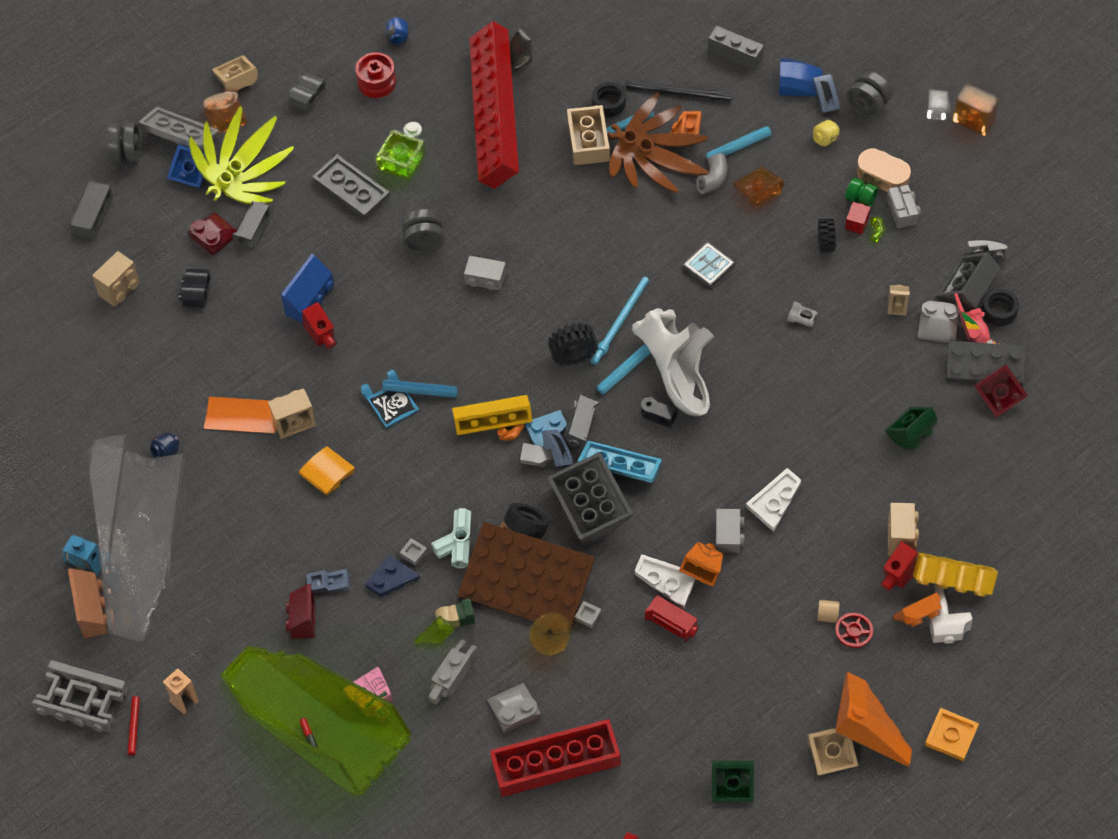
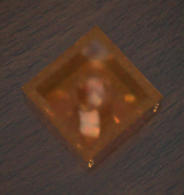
[953,84,999,136]

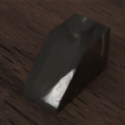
[509,29,532,72]

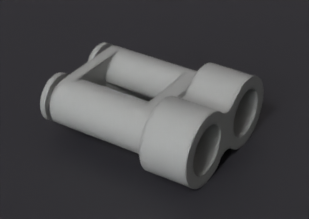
[787,301,818,328]

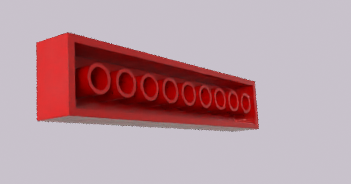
[469,21,519,189]

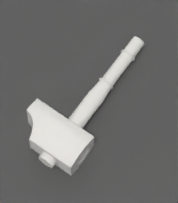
[929,583,972,644]

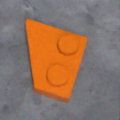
[670,111,702,135]

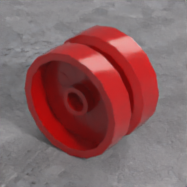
[355,52,396,98]

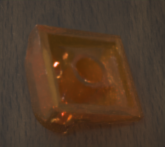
[202,91,248,132]
[733,166,784,207]

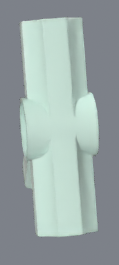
[431,508,471,568]

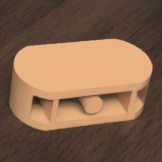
[857,148,911,192]

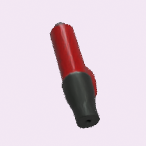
[299,717,318,751]

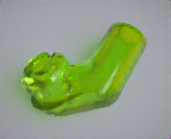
[870,216,886,243]

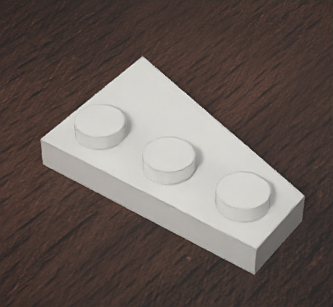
[746,468,801,532]

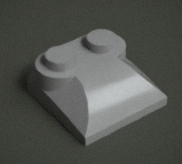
[917,301,959,343]
[487,683,541,734]

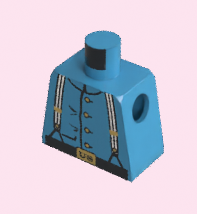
[63,535,106,576]

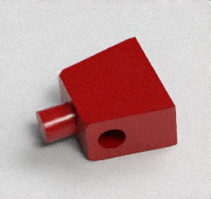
[302,302,337,349]
[881,541,918,591]

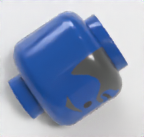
[386,18,408,44]

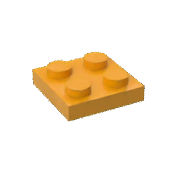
[925,708,979,761]

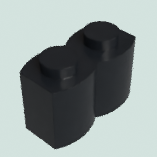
[179,269,211,307]

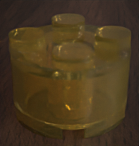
[529,612,572,655]

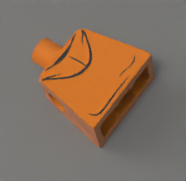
[679,542,723,587]

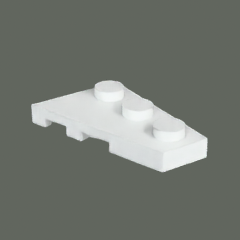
[635,554,696,609]

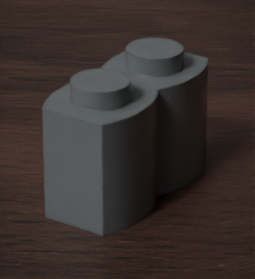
[288,72,326,112]

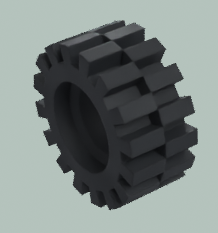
[818,218,836,252]

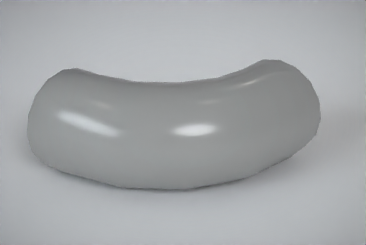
[696,153,728,194]

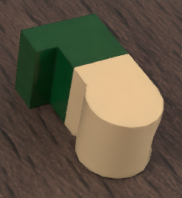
[435,599,475,629]

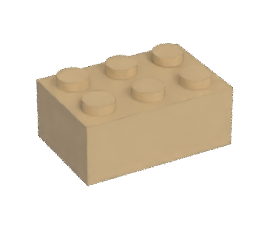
[567,105,610,165]

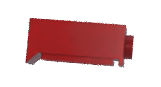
[645,595,698,642]

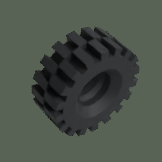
[548,323,598,366]

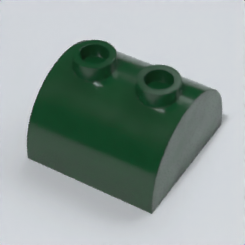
[885,407,938,450]
[711,760,754,802]

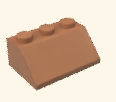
[68,568,110,639]

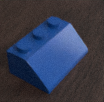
[281,254,334,324]

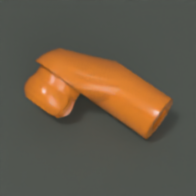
[497,424,525,441]

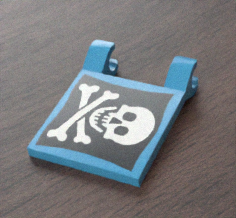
[361,370,419,429]

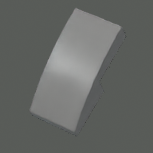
[966,240,1008,261]

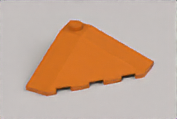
[835,672,912,767]

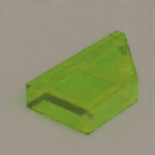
[414,616,455,644]

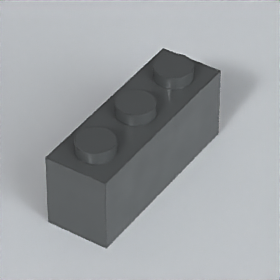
[708,26,764,71]
[70,181,113,239]

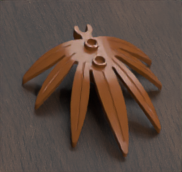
[607,92,708,193]

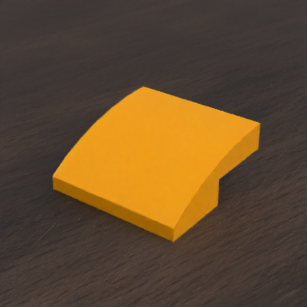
[299,446,355,495]

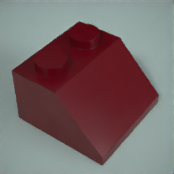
[285,584,315,639]

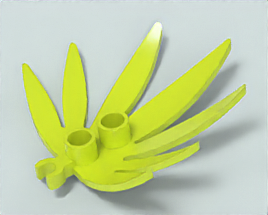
[189,106,294,205]

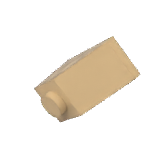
[887,285,910,315]

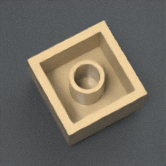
[92,251,140,307]
[268,388,316,439]
[888,503,919,556]

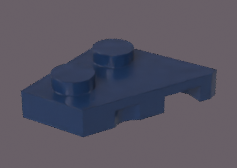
[365,555,420,597]

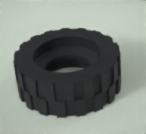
[504,502,550,539]

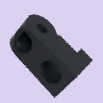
[641,397,678,428]

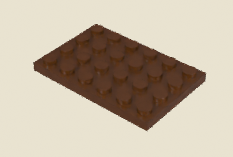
[457,522,596,633]

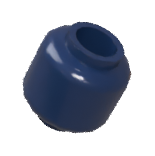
[150,432,179,460]

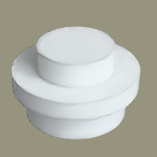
[404,122,422,139]

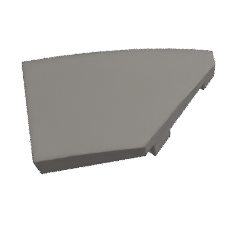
[520,443,554,468]

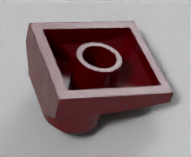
[188,212,238,256]
[974,364,1028,418]

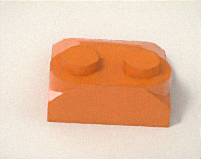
[893,592,942,627]

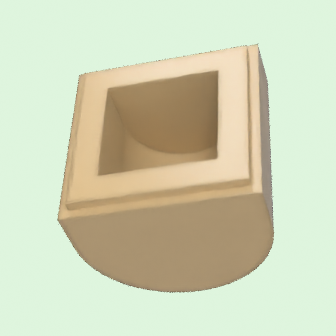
[817,600,839,623]

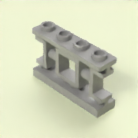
[32,660,129,732]

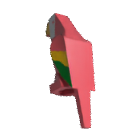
[954,293,1000,344]

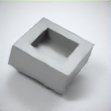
[399,538,427,566]
[574,601,602,628]

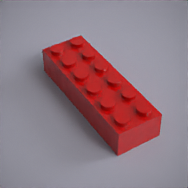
[490,719,621,797]

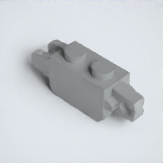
[428,639,477,705]

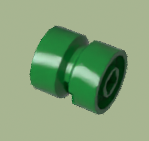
[845,177,878,207]

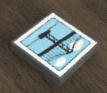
[683,242,735,289]

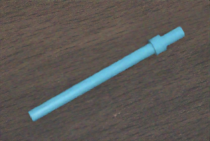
[590,277,649,365]

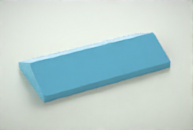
[577,441,662,483]

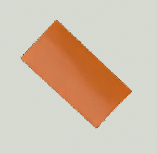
[204,397,276,433]

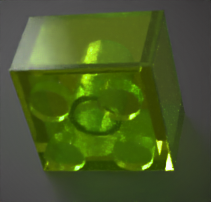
[376,129,426,181]

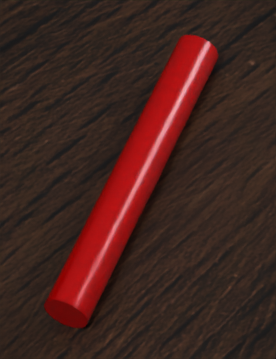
[127,696,140,756]

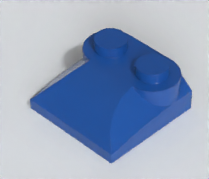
[167,145,208,189]

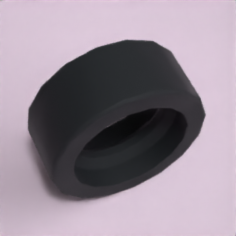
[592,82,626,117]
[982,289,1019,326]

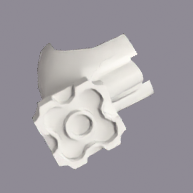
[632,308,714,416]

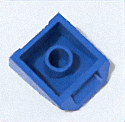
[779,58,822,96]

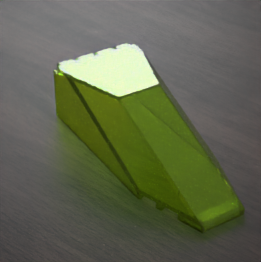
[220,646,412,796]

